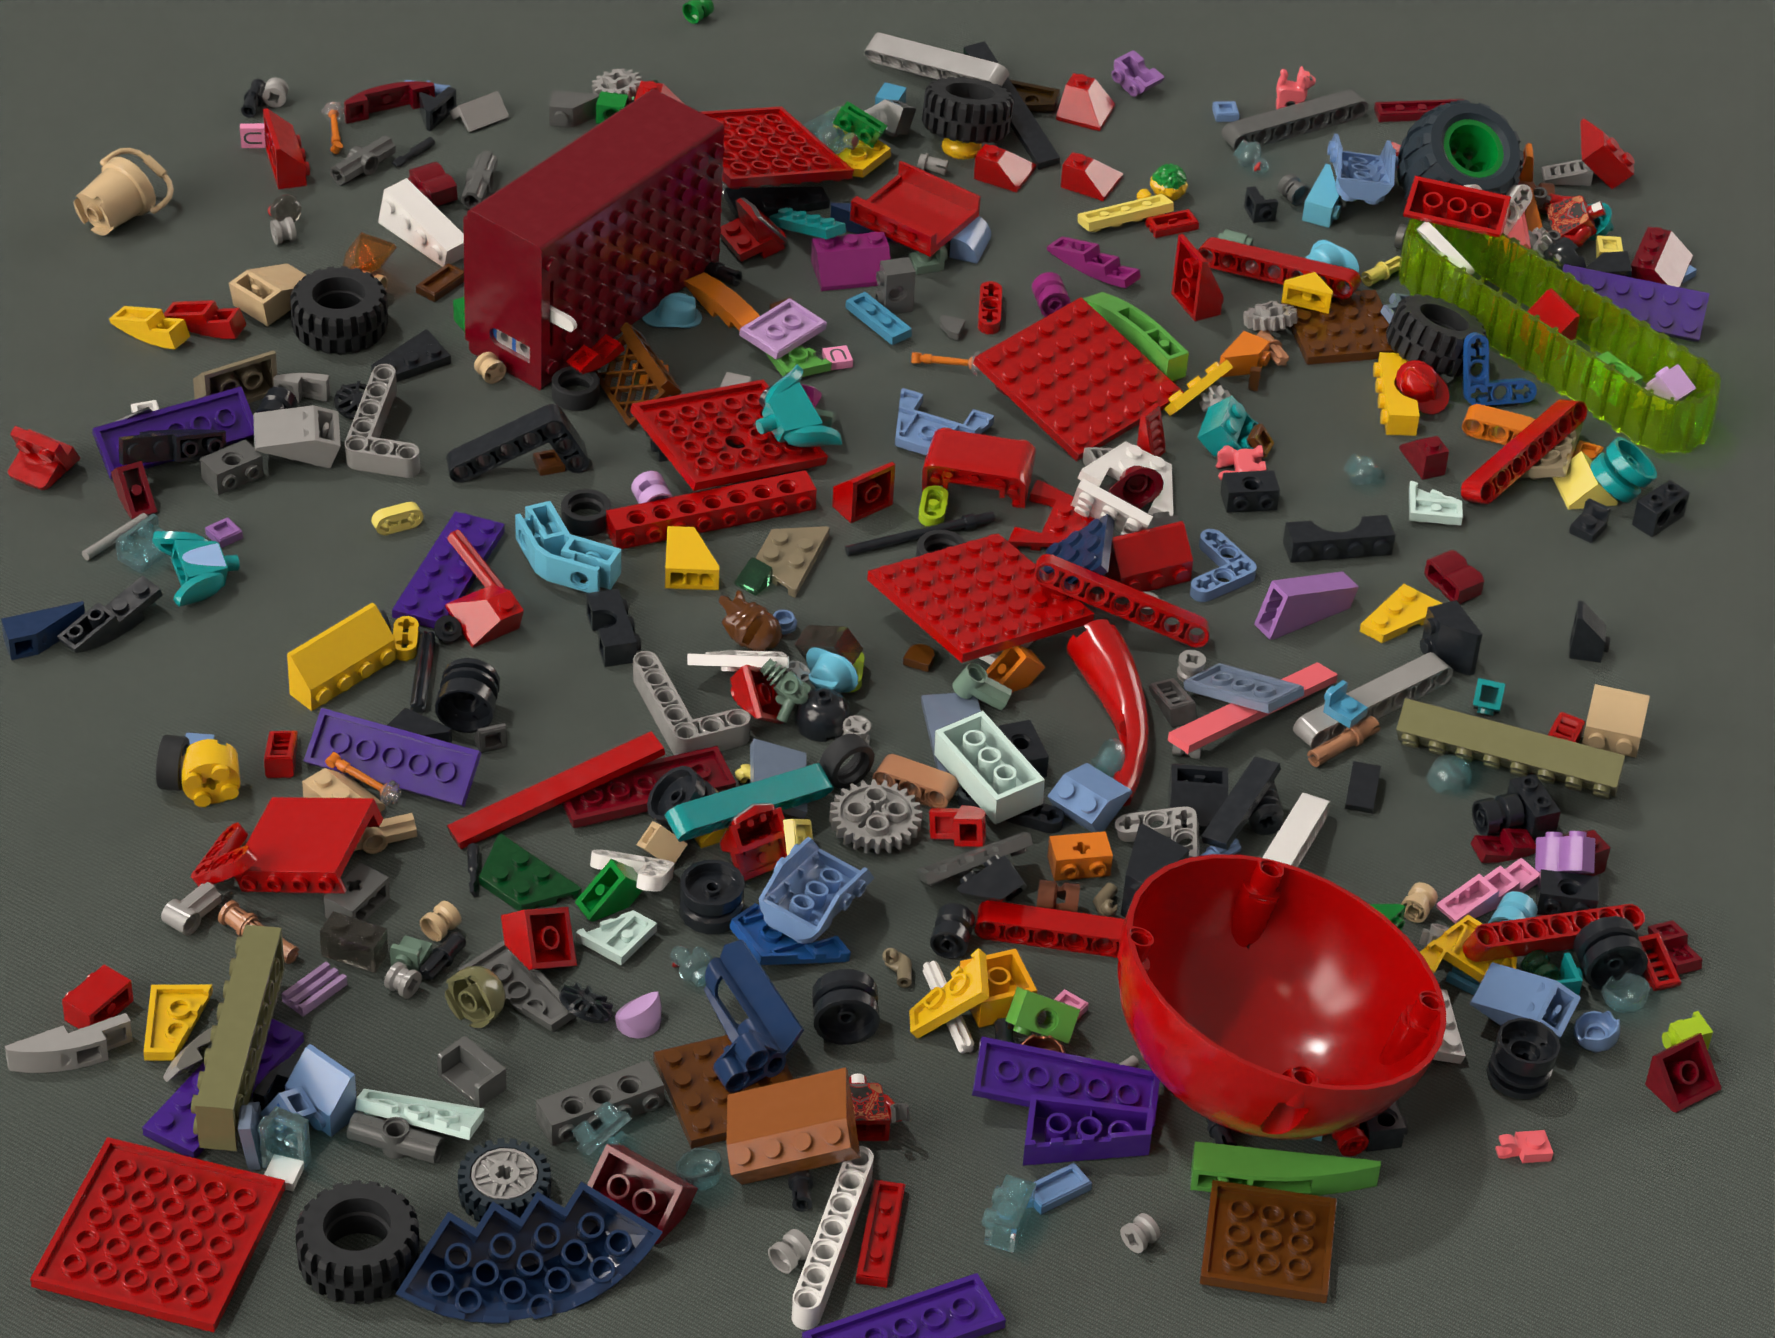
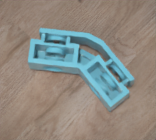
[515,501,621,593]

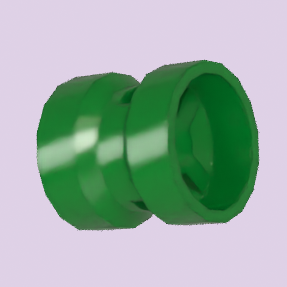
[682,0,714,24]

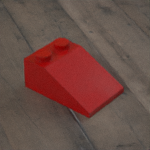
[1581,119,1635,189]
[1171,233,1224,321]

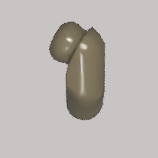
[1093,883,1118,917]
[882,948,912,988]

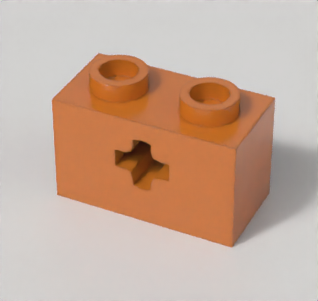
[1047,831,1113,881]

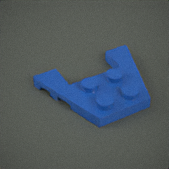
[730,903,851,965]

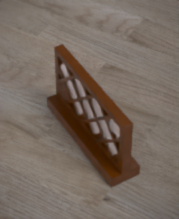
[594,322,682,430]

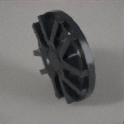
[334,381,367,420]
[559,982,613,1023]

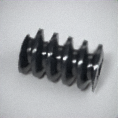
[1248,781,1284,835]

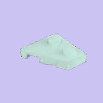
[1409,481,1463,525]
[576,910,657,965]

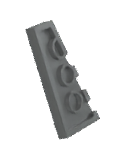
[917,832,1033,885]
[459,940,577,1032]

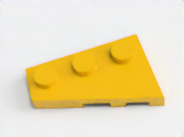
[1360,584,1442,643]
[909,948,989,1038]

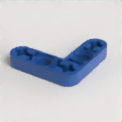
[1463,332,1537,406]

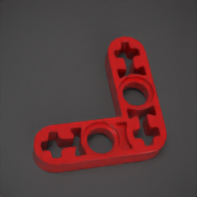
[191,822,258,887]

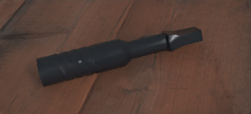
[392,137,435,168]
[467,843,479,898]

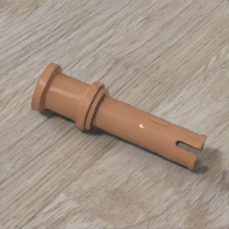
[218,900,299,964]

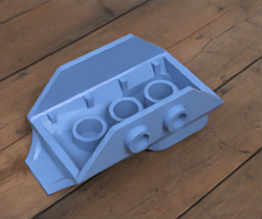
[1327,133,1398,205]
[759,837,875,944]

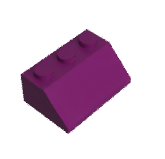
[811,232,891,291]

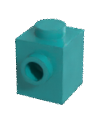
[1473,678,1506,716]

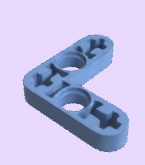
[1190,529,1257,602]

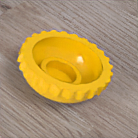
[942,138,982,160]

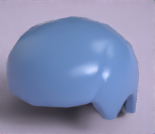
[1574,1011,1620,1053]

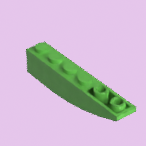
[1083,292,1189,381]
[1190,1141,1381,1196]

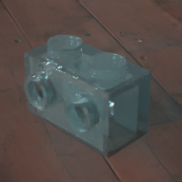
[981,1174,1036,1253]

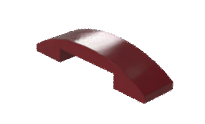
[344,81,435,124]

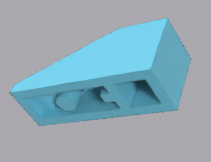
[1302,164,1341,228]

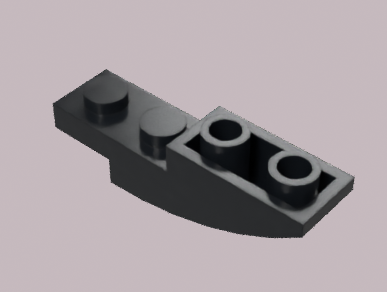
[119,429,226,465]
[57,575,163,653]

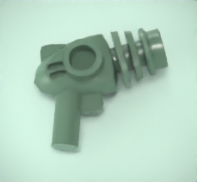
[759,658,811,723]

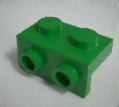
[833,101,887,148]

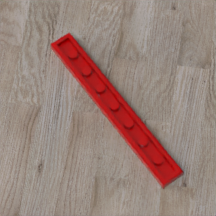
[447,731,665,849]

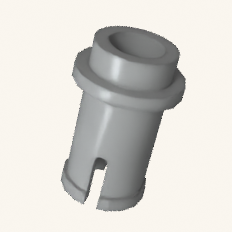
[917,153,949,176]

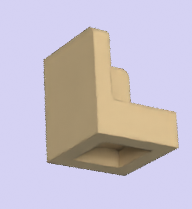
[636,821,688,863]

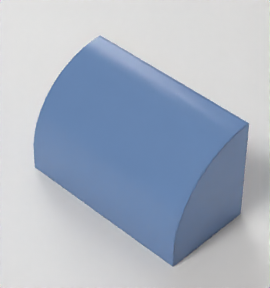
[950,216,991,264]

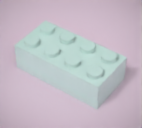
[934,711,1045,824]

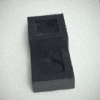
[1345,761,1381,814]
[253,1055,301,1111]

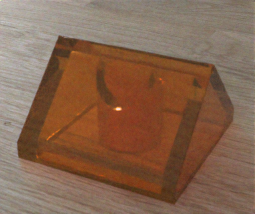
[343,232,397,273]

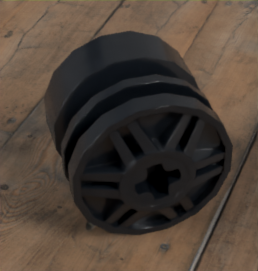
[435,658,500,733]
[1486,1018,1560,1099]

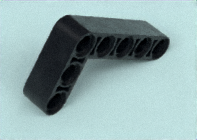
[446,404,589,483]

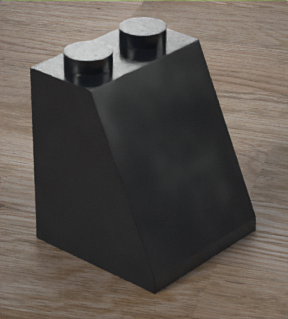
[1120,823,1189,918]

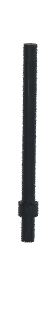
[845,511,995,556]

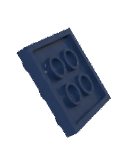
[1044,514,1115,584]

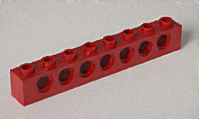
[606,470,817,549]

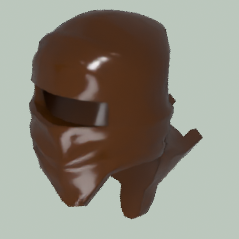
[719,590,782,651]

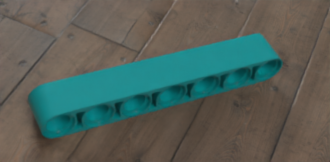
[665,763,833,842]

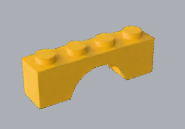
[1373,352,1420,436]

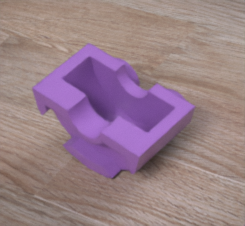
[1112,50,1165,97]

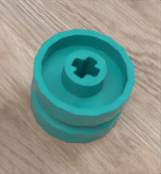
[1590,437,1657,503]

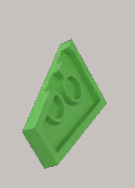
[765,345,832,377]

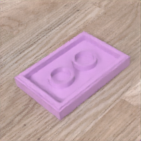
[739,298,827,360]

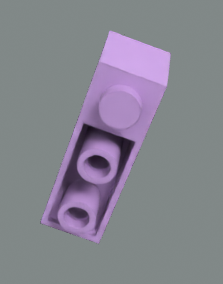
[1632,364,1696,410]

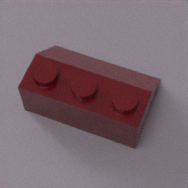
[1631,227,1693,288]
[587,1144,698,1244]

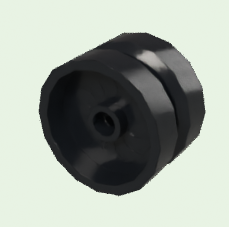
[647,766,719,841]
[680,860,745,934]
[1573,916,1648,991]
[812,969,880,1045]

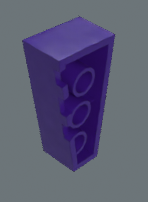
[1023,1094,1154,1166]

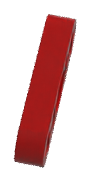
[978,281,1002,334]

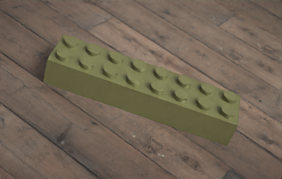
[1396,698,1625,799]
[191,925,285,1151]

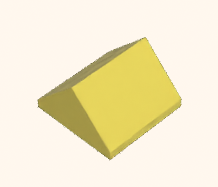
[1552,451,1618,510]

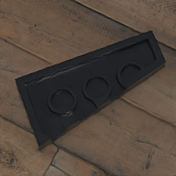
[724,187,830,219]

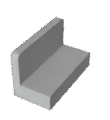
[450,91,509,132]

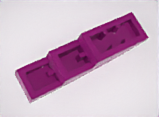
[1047,236,1141,289]

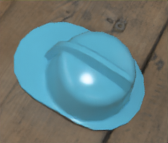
[1305,240,1360,285]
[642,293,702,328]
[806,647,858,693]

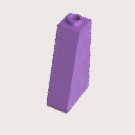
[1254,571,1359,640]

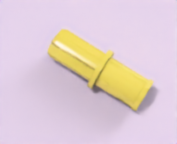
[1361,256,1404,287]

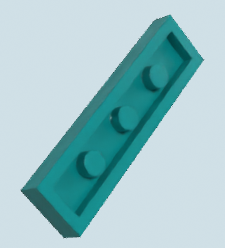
[769,208,846,239]

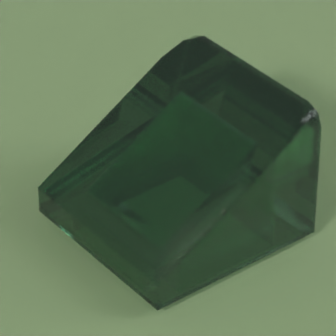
[735,557,773,596]

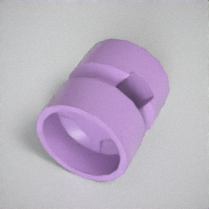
[631,471,673,504]

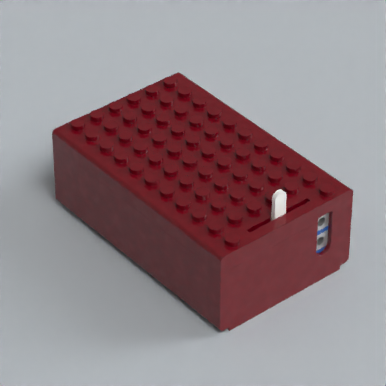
[463,89,724,390]

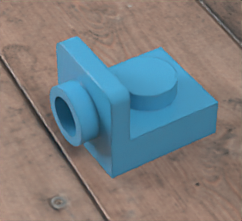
[1323,680,1368,729]

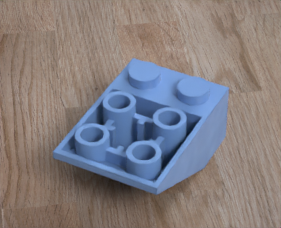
[1470,962,1581,1039]

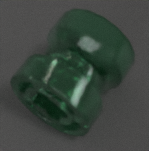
[1521,950,1561,980]

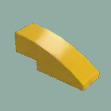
[109,306,191,350]

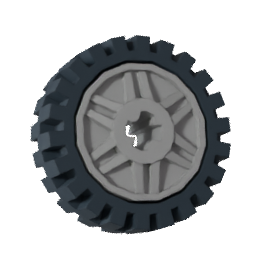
[457,1138,551,1222]

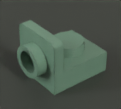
[909,246,948,275]
[390,935,432,972]

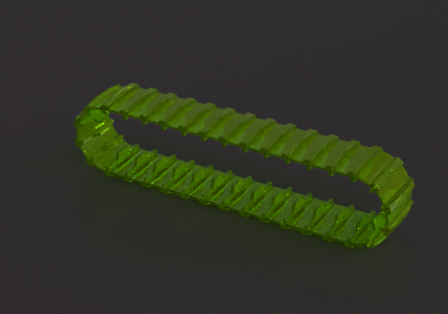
[1399,218,1721,454]

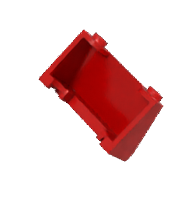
[922,427,1036,509]

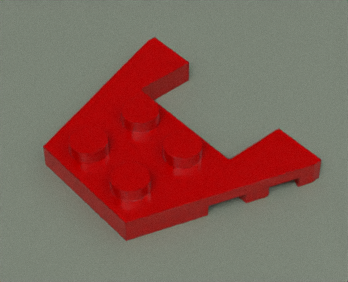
[1008,479,1095,551]

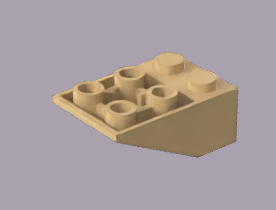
[229,263,306,326]

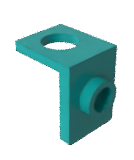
[1556,952,1583,996]

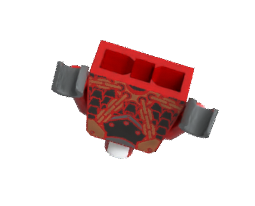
[1533,187,1606,247]
[849,1073,910,1141]

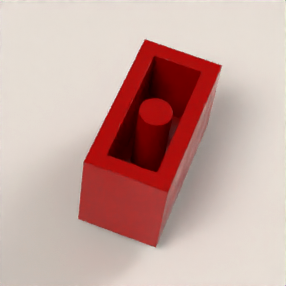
[62,964,134,1029]

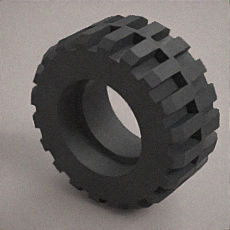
[922,77,1014,144]
[290,266,388,355]
[1386,294,1487,377]
[295,1180,420,1304]

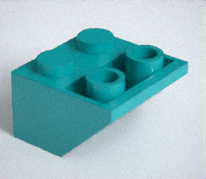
[1197,395,1258,456]

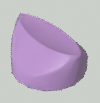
[615,992,661,1039]

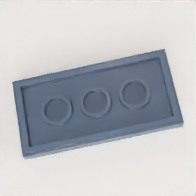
[1183,663,1304,714]
[921,693,981,775]

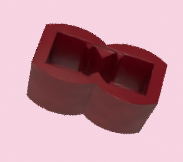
[408,162,458,206]
[1424,550,1485,604]

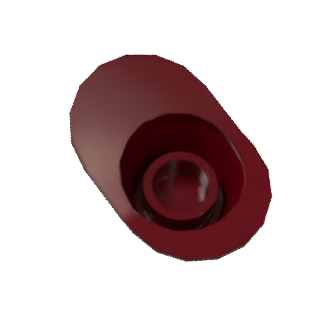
[1108,466,1164,509]

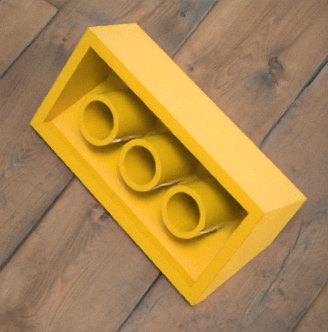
[287,602,396,711]

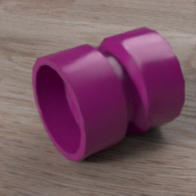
[1032,272,1071,317]

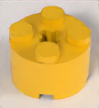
[180,739,241,807]

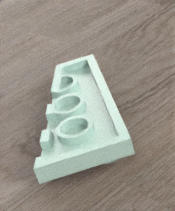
[355,1089,484,1140]

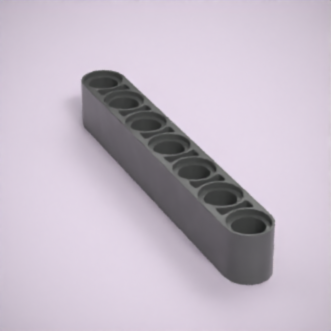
[1222,89,1368,152]

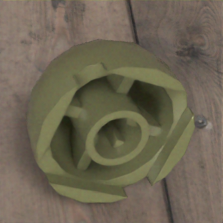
[445,966,506,1028]

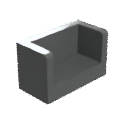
[437,1036,507,1108]

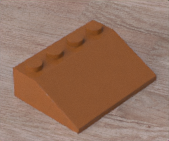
[727,1067,861,1185]

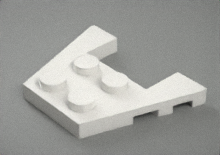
[1078,441,1173,516]

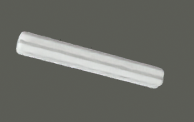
[923,960,974,1054]

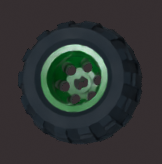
[1397,100,1523,227]

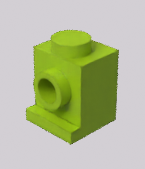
[1662,1011,1713,1050]

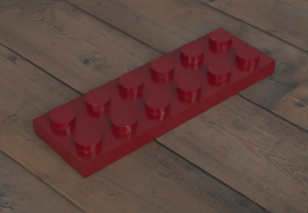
[562,746,736,828]

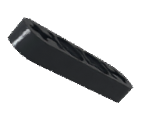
[957,786,1064,834]

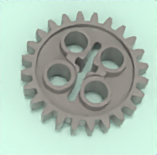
[829,779,922,854]

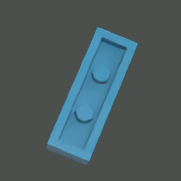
[845,292,912,345]

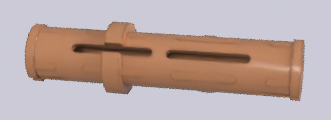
[1307,716,1380,767]

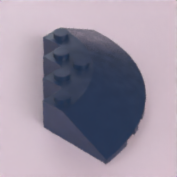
[396,1181,663,1324]

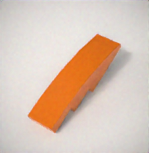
[684,272,760,331]

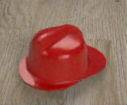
[1396,360,1450,415]

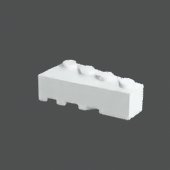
[378,178,464,267]

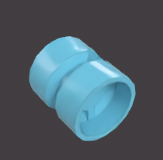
[1488,891,1538,923]

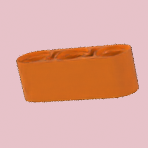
[1462,404,1535,445]

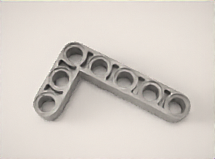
[345,364,421,478]
[633,651,751,755]

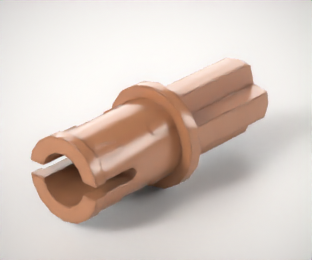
[1256,330,1289,367]

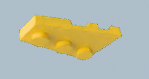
[1164,360,1233,416]
[144,984,213,1061]

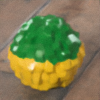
[1150,163,1188,201]

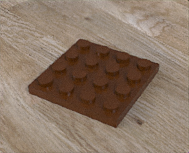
[1281,290,1398,365]
[653,1035,793,1149]
[1199,1180,1337,1303]

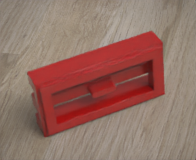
[1145,209,1199,238]

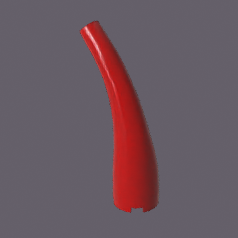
[1067,619,1149,807]

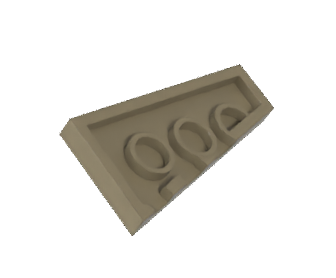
[1520,423,1583,480]

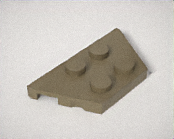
[753,526,830,598]

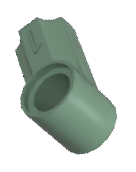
[952,663,1012,710]

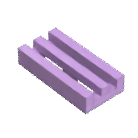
[282,962,347,1017]

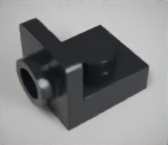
[1244,186,1278,223]
[1569,498,1611,544]

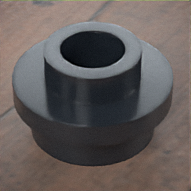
[434,615,462,643]

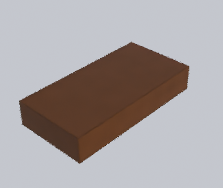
[416,263,464,302]

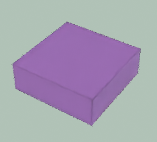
[205,517,243,548]

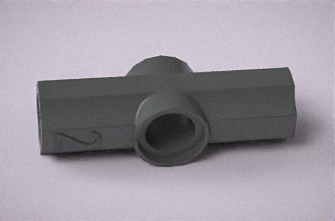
[330,135,396,186]
[461,151,498,209]
[347,1112,445,1163]

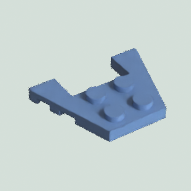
[895,388,994,455]

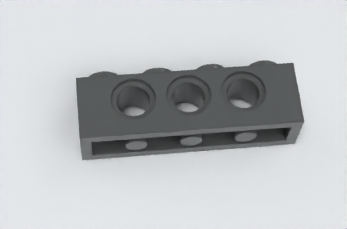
[536,1060,664,1146]

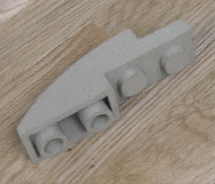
[5,1013,133,1073]

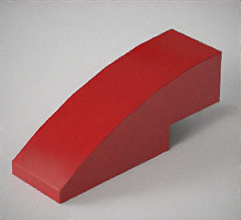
[164,300,247,339]

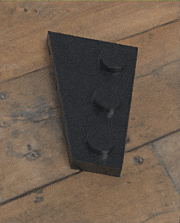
[371,329,451,382]

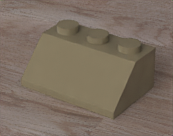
[193,350,277,403]

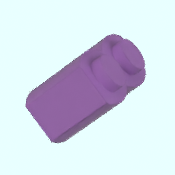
[1535,831,1595,874]

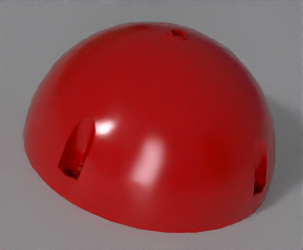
[1117,854,1446,1139]

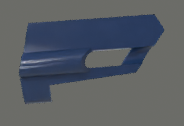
[704,940,804,1092]

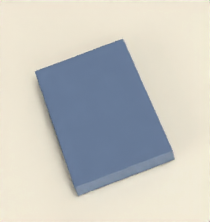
[750,739,807,819]

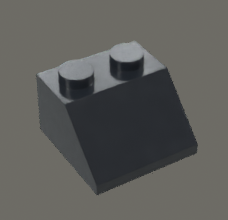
[1420,600,1482,676]

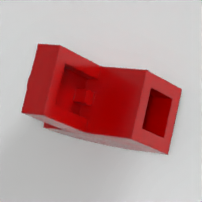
[929,805,986,847]

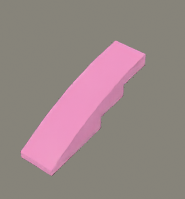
[1436,858,1540,924]

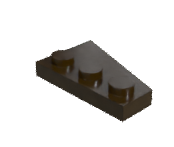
[1010,80,1060,112]

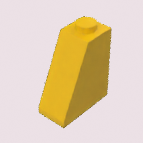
[665,526,719,590]

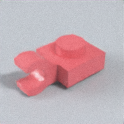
[1495,1130,1554,1163]

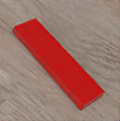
[855,1180,905,1288]

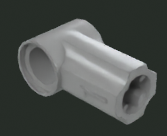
[161,882,222,936]

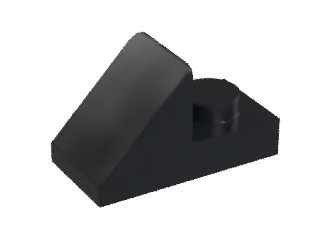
[419,86,457,131]

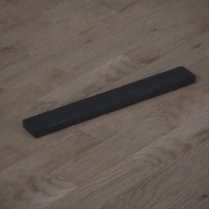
[963,41,1060,169]

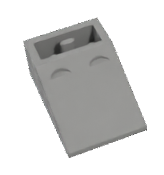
[253,405,341,468]

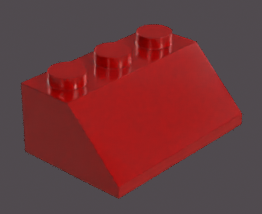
[263,108,310,189]
[1105,521,1193,598]

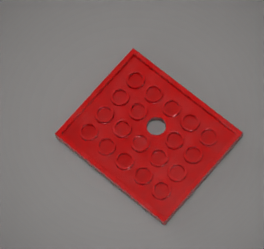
[630,379,828,491]

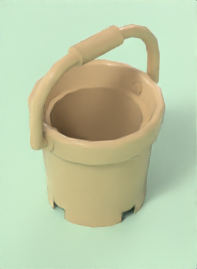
[74,148,174,236]

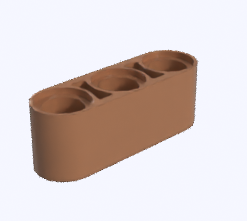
[873,754,959,808]

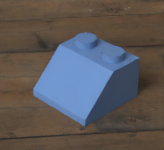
[1047,763,1133,832]
[285,1044,357,1137]

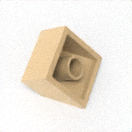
[1582,684,1650,758]
[302,768,385,812]

